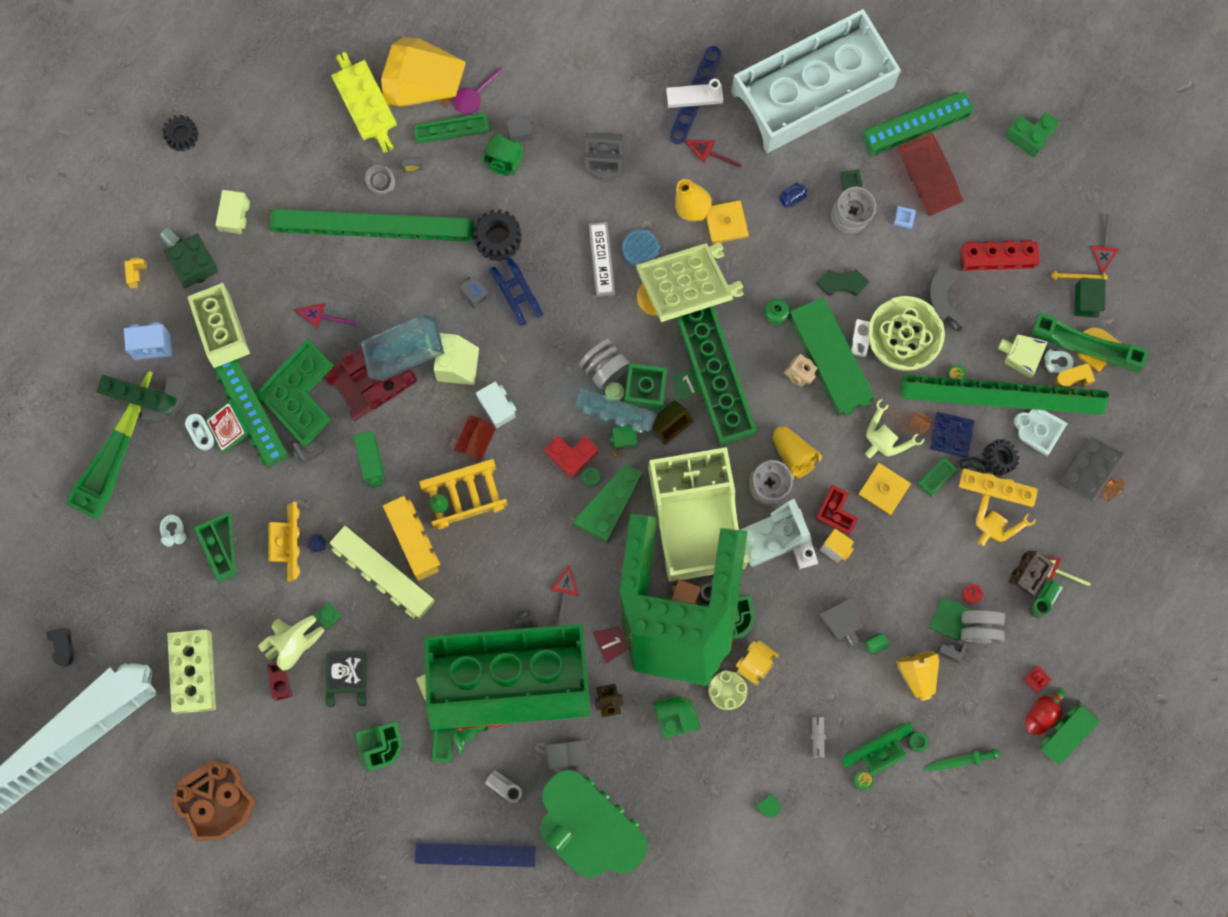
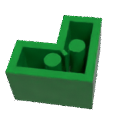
[1004,112,1060,157]

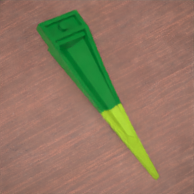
[66,371,153,519]

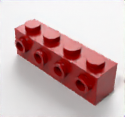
[960,239,1040,271]

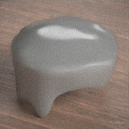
[365,165,395,195]

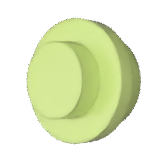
[605,382,624,401]

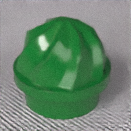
[429,494,448,513]

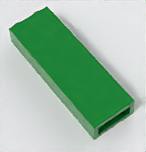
[788,297,874,417]

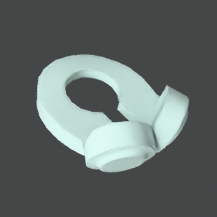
[1044,349,1074,374]
[160,515,187,547]

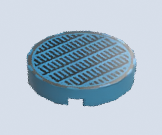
[622,229,660,266]

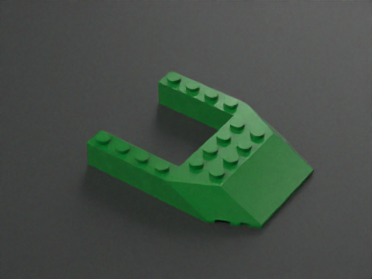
[620,514,748,686]

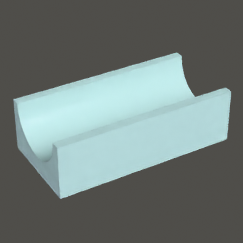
[731,9,901,153]

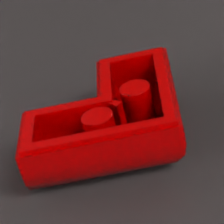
[815,484,858,536]

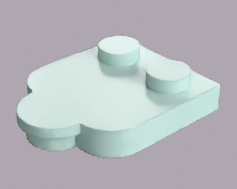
[1014,409,1068,457]

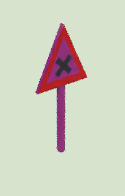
[295,303,356,329]

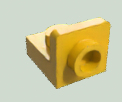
[124,258,147,289]

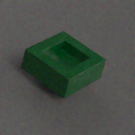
[840,169,863,192]

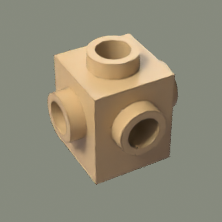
[783,354,818,387]

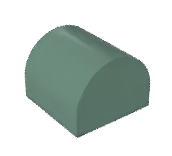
[159,227,183,248]

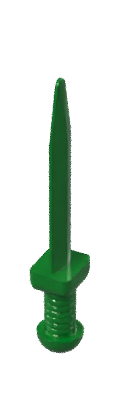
[924,748,999,770]

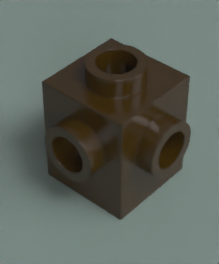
[594,683,624,717]

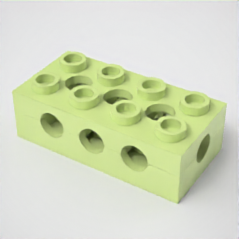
[167,629,216,714]

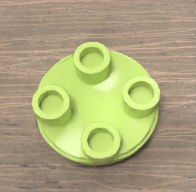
[708,671,747,710]

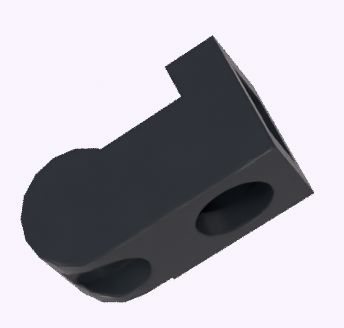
[46,628,74,667]

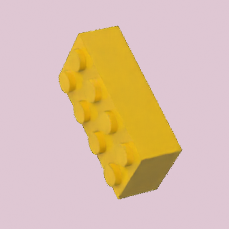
[383,496,440,581]

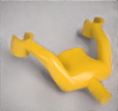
[976,494,1036,546]

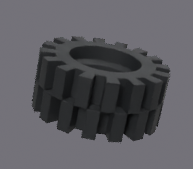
[162,115,199,152]
[982,439,1019,476]

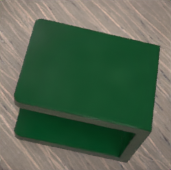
[1074,278,1106,318]

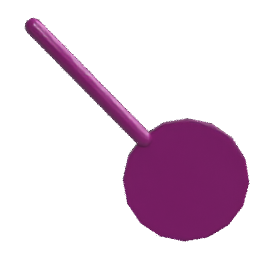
[453,68,502,114]

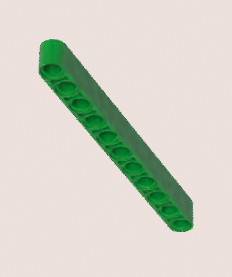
[269,209,474,242]
[900,375,1110,415]

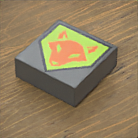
[402,157,423,172]

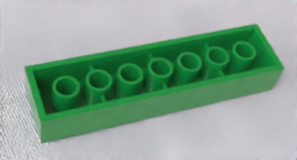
[675,306,757,447]

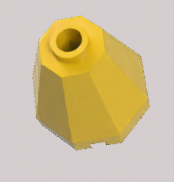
[896,652,939,701]

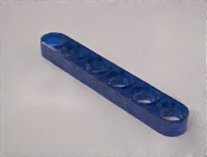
[670,46,721,144]

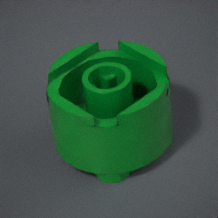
[481,134,524,176]

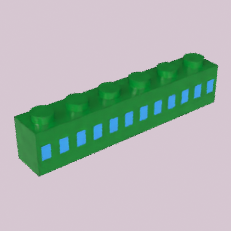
[862,91,974,157]
[214,359,289,468]

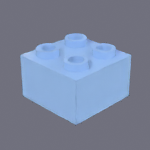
[124,322,172,360]

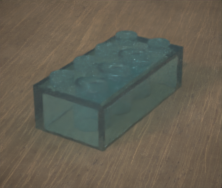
[360,314,444,381]

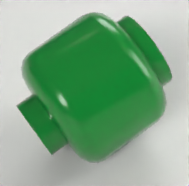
[764,299,789,326]

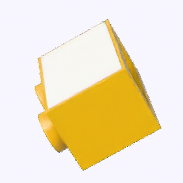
[820,529,854,563]

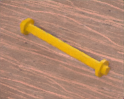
[1052,271,1108,280]

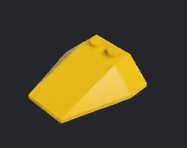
[381,37,466,107]

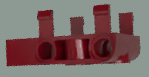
[324,331,418,421]

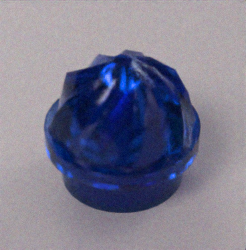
[307,534,327,553]

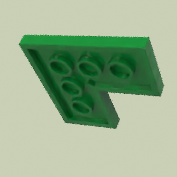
[256,338,334,446]

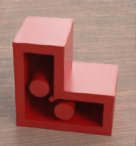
[544,436,599,480]

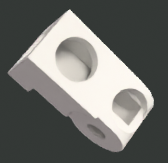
[851,319,870,357]

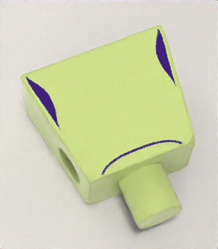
[998,335,1047,378]

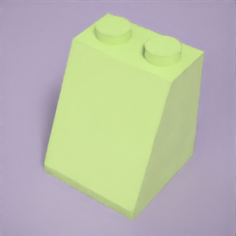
[434,333,479,385]

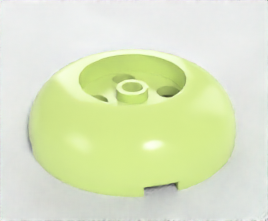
[868,296,945,371]

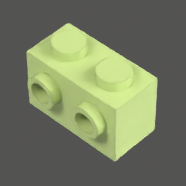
[216,190,250,234]

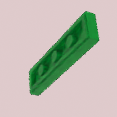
[413,113,489,144]

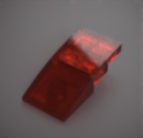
[898,132,964,216]

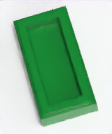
[917,456,957,497]
[431,728,453,763]

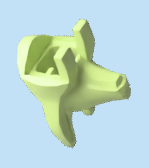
[258,616,325,670]

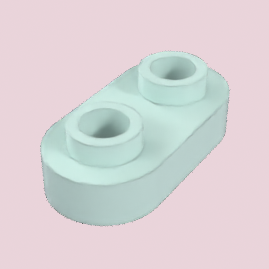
[185,414,215,451]

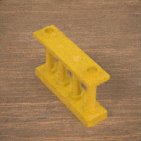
[419,459,508,530]

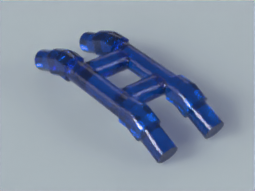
[490,258,544,326]

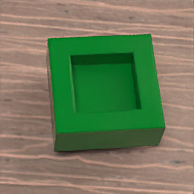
[314,602,342,630]

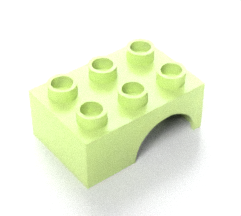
[648,447,749,582]

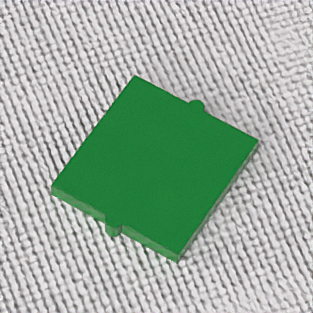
[929,597,972,641]

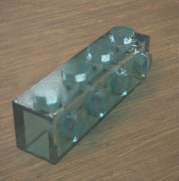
[575,388,656,433]

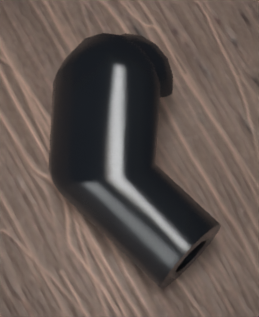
[960,457,988,474]

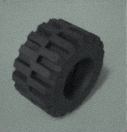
[474,209,522,261]

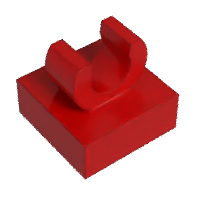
[1023,665,1052,693]

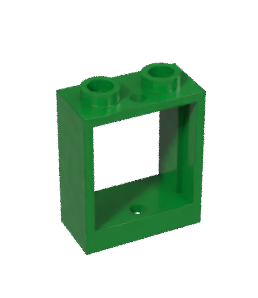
[354,431,386,488]

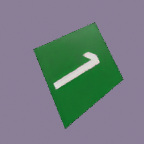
[672,368,700,401]

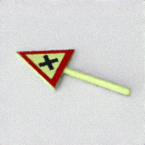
[1046,557,1091,586]

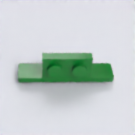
[841,721,913,775]

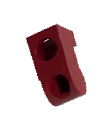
[267,662,293,701]

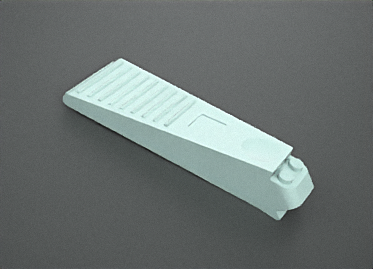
[0,663,157,814]

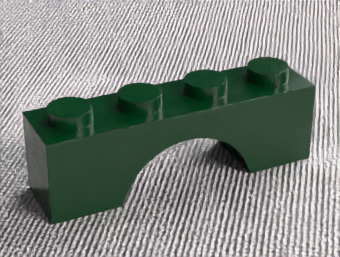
[96,374,177,416]

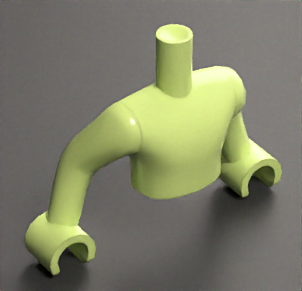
[864,399,924,458]

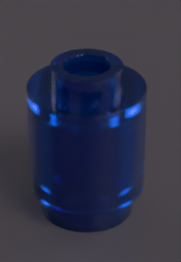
[779,182,807,208]

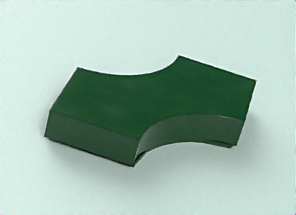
[816,269,870,296]

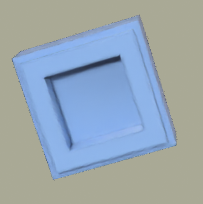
[893,206,916,229]

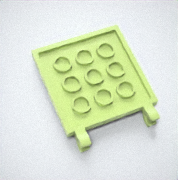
[636,243,744,322]

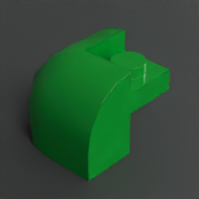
[733,594,755,639]
[652,695,701,739]
[354,721,403,772]

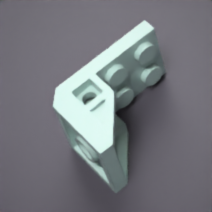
[740,499,812,568]

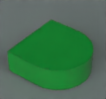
[756,794,780,818]

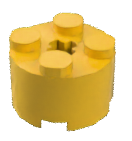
[736,641,779,686]

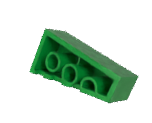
[573,464,643,544]

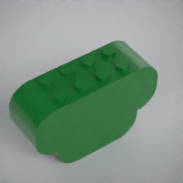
[540,770,647,878]

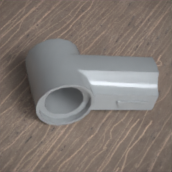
[485,770,524,804]

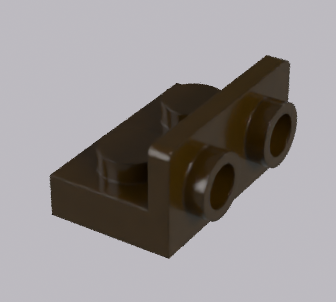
[1009,550,1054,596]

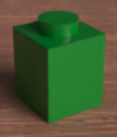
[609,425,638,451]

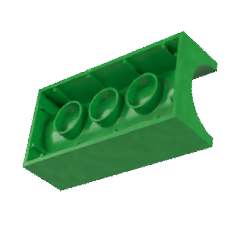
[424,624,590,730]

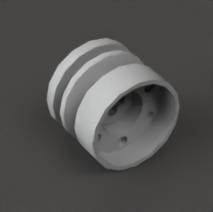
[831,187,876,234]
[579,339,630,390]
[748,460,793,505]

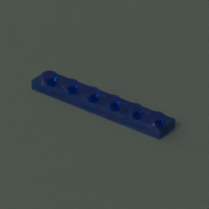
[415,843,536,867]

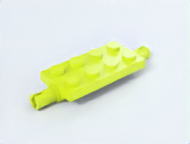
[331,52,397,153]

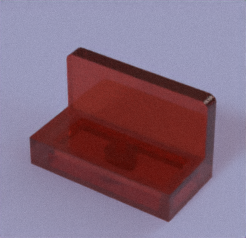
[453,416,496,461]

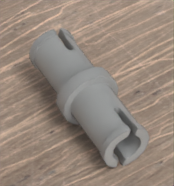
[810,717,826,758]

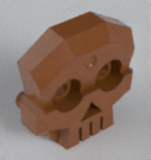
[172,760,257,841]

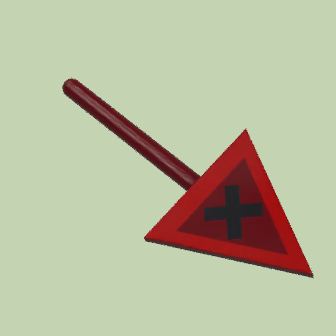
[685,141,742,167]

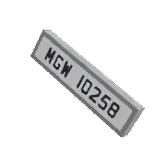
[589,222,615,297]

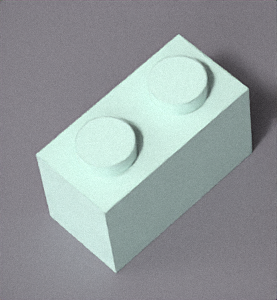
[476,381,516,429]

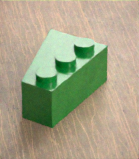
[194,512,236,584]
[1040,700,1099,766]

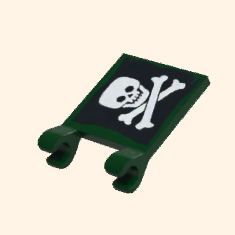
[325,652,366,707]

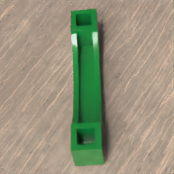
[1030,312,1150,373]

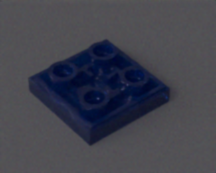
[929,412,975,458]

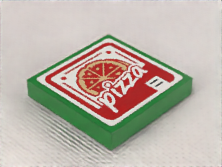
[205,400,251,453]

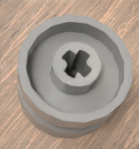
[961,610,1006,644]

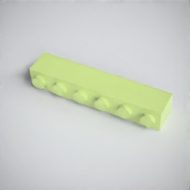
[330,526,435,619]

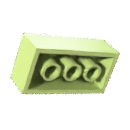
[188,283,250,368]

